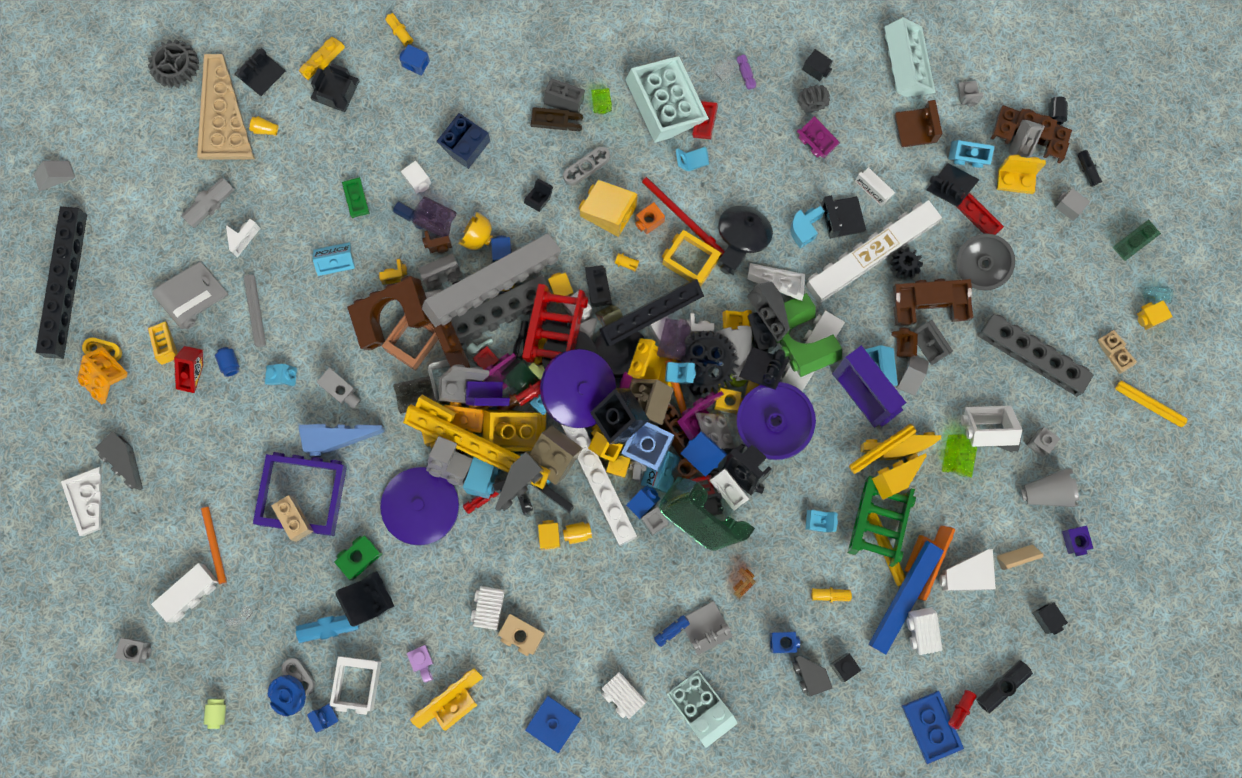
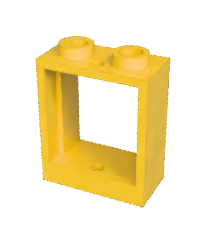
[661,230,721,287]

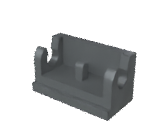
[544,78,585,113]
[914,320,953,366]

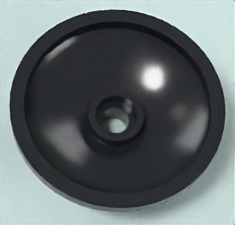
[718,206,773,253]

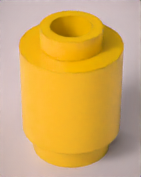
[563,522,592,545]

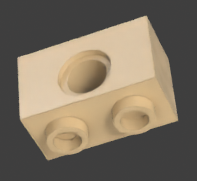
[271,495,314,542]
[498,614,546,656]

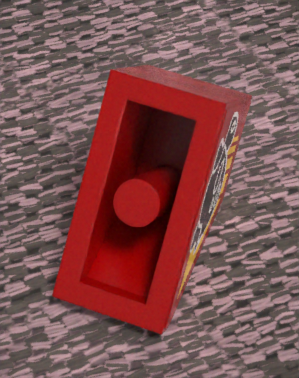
[174,346,203,393]

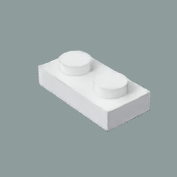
[710,468,749,510]

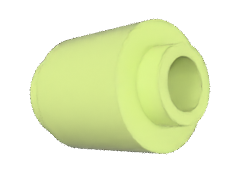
[203,699,226,729]

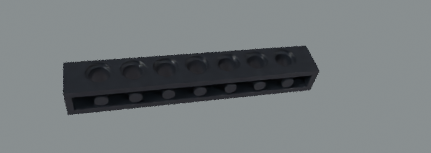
[35,206,87,359]

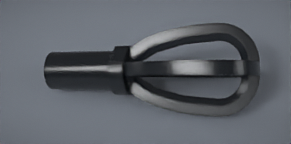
[513,320,529,360]

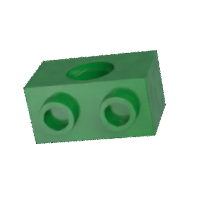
[334,535,383,581]

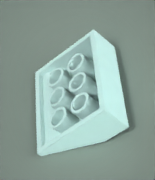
[626,56,709,143]

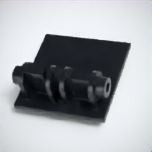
[234,48,286,96]
[926,163,979,207]
[739,347,789,390]

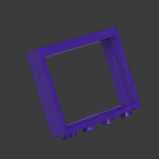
[832,345,907,428]
[253,452,347,536]

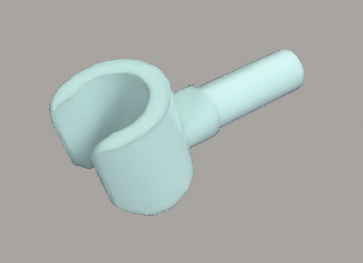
[467,338,493,356]

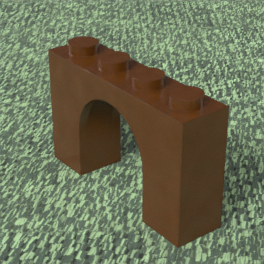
[347,276,431,351]

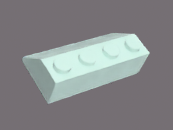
[885,17,936,97]

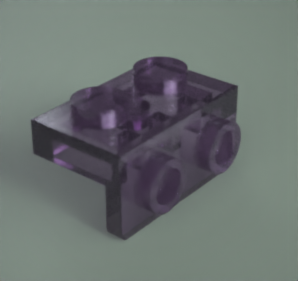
[412,196,457,237]
[657,318,690,361]

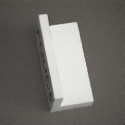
[855,167,895,207]

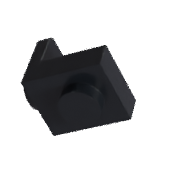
[524,178,553,212]

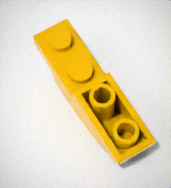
[860,432,941,460]

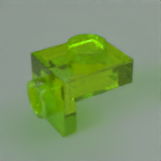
[591,88,612,114]

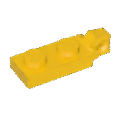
[298,36,345,80]

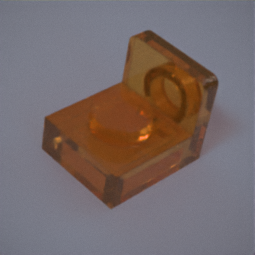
[732,568,756,599]

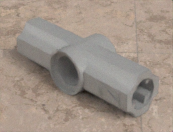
[181,178,235,228]

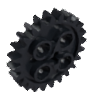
[676,331,739,394]

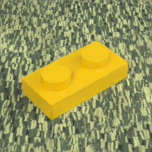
[416,394,456,423]

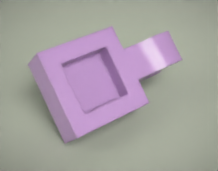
[407,645,434,683]

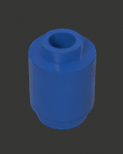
[215,347,240,377]

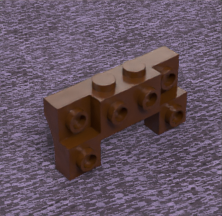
[990,105,1072,163]
[893,278,974,326]

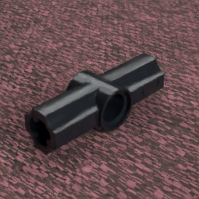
[976,660,1033,714]

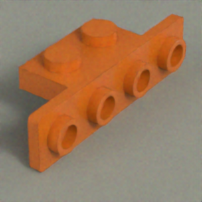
[904,526,955,601]

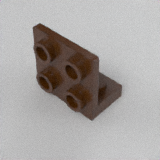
[895,100,943,147]

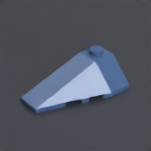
[299,424,385,457]

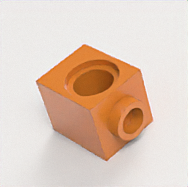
[635,202,665,234]

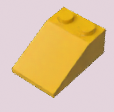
[482,410,546,451]

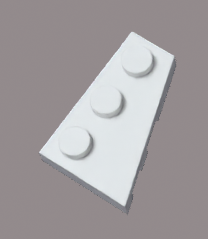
[747,263,805,301]
[61,467,102,536]

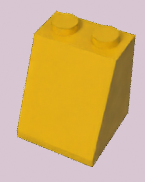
[578,180,638,237]

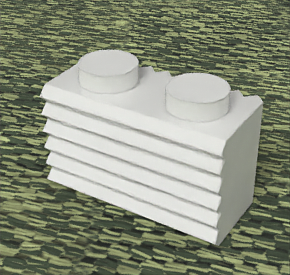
[471,586,505,630]
[907,607,942,655]
[601,672,646,719]

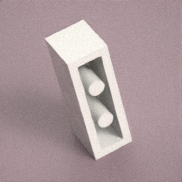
[151,563,218,623]

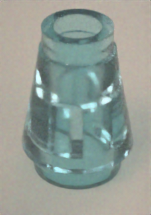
[1142,286,1174,304]

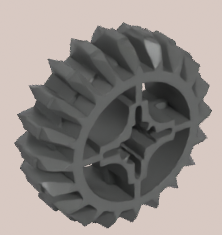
[148,39,199,89]

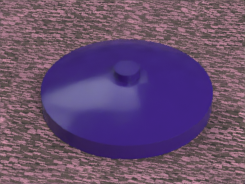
[540,349,616,428]
[737,382,816,460]
[380,467,459,546]

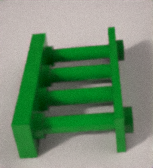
[847,475,916,567]

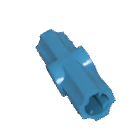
[296,615,359,643]

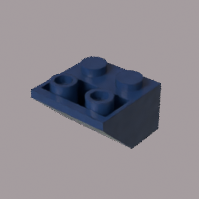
[437,113,490,169]

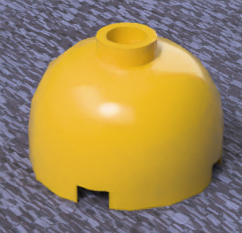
[458,212,493,250]

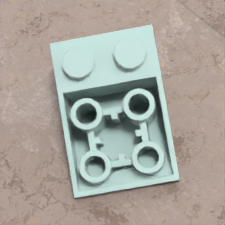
[666,670,738,748]

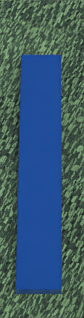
[868,540,944,655]

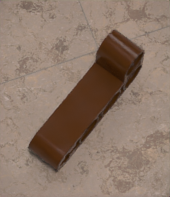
[658,403,700,482]

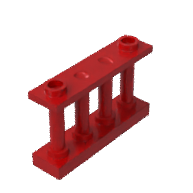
[522,284,588,363]

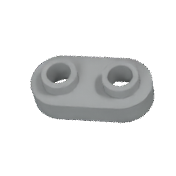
[282,658,315,695]

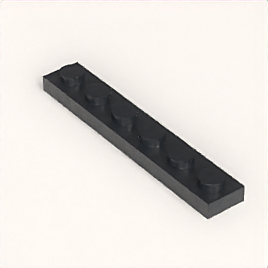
[599,279,704,346]

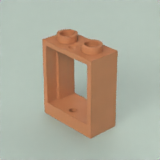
[382,315,438,371]

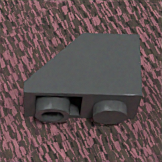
[792,656,833,696]

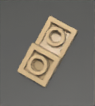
[1098,330,1137,374]

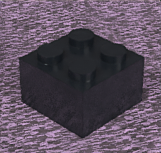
[590,388,649,444]

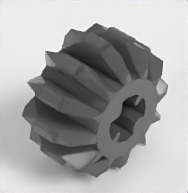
[798,84,830,113]

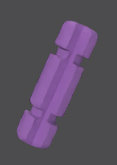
[737,55,756,90]

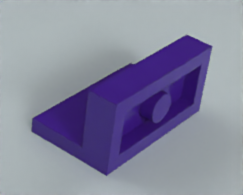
[466,381,510,406]

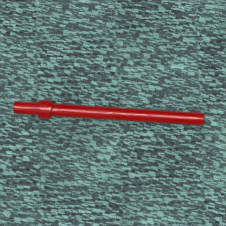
[642,177,725,257]

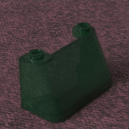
[659,477,755,551]

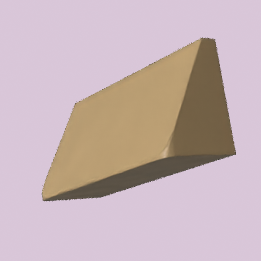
[997,545,1044,570]

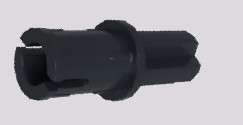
[1077,150,1102,187]

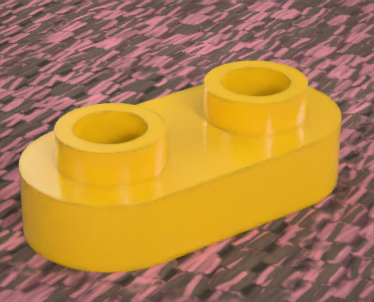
[82,337,122,361]

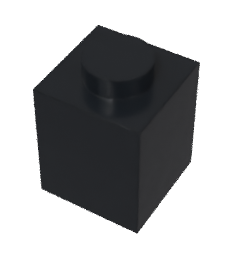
[802,49,833,82]
[718,246,747,275]
[1032,602,1068,635]
[830,653,862,682]

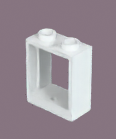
[961,406,1022,447]
[330,656,381,715]

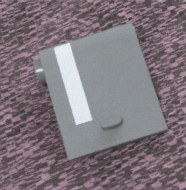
[152,261,228,329]

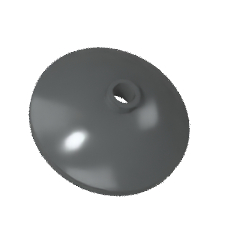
[956,234,1015,291]

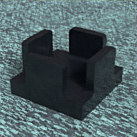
[310,63,360,112]
[723,444,772,496]

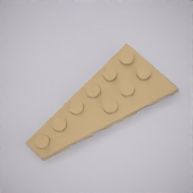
[197,54,255,160]

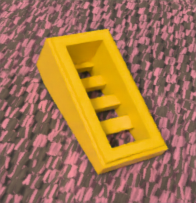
[148,321,178,365]

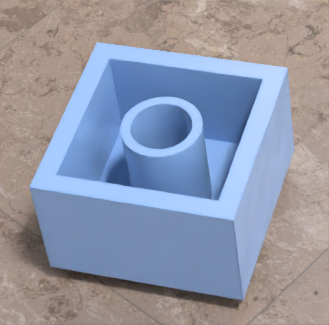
[621,422,674,472]

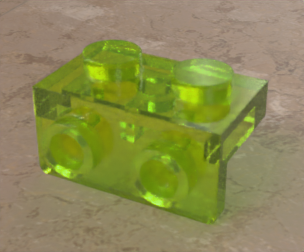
[942,434,977,478]

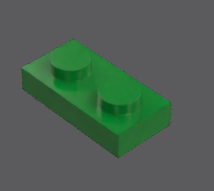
[342,177,370,218]

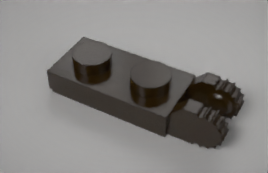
[530,107,583,131]

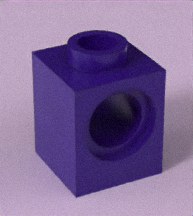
[1062,526,1094,557]

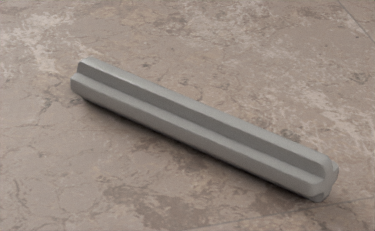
[244,275,266,347]

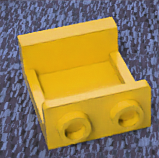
[628,339,681,387]

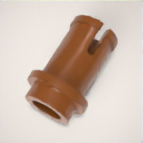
[497,393,521,410]

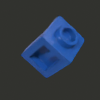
[307,704,339,733]

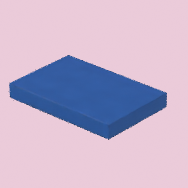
[902,691,964,764]

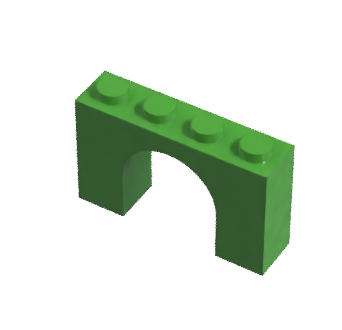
[775,293,842,377]

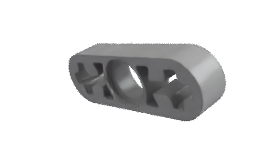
[563,147,610,186]

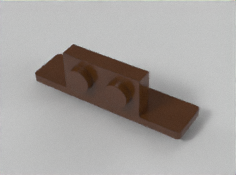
[431,321,470,368]

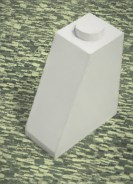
[939,549,996,591]

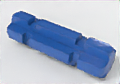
[654,615,690,647]

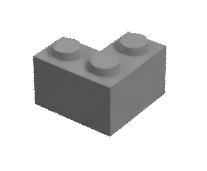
[426,436,473,486]

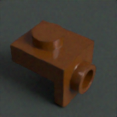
[422,230,452,253]
[891,328,918,358]

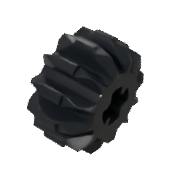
[890,247,923,280]

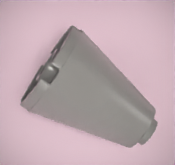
[714,326,752,381]
[1021,468,1079,507]

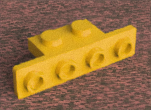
[410,668,483,731]

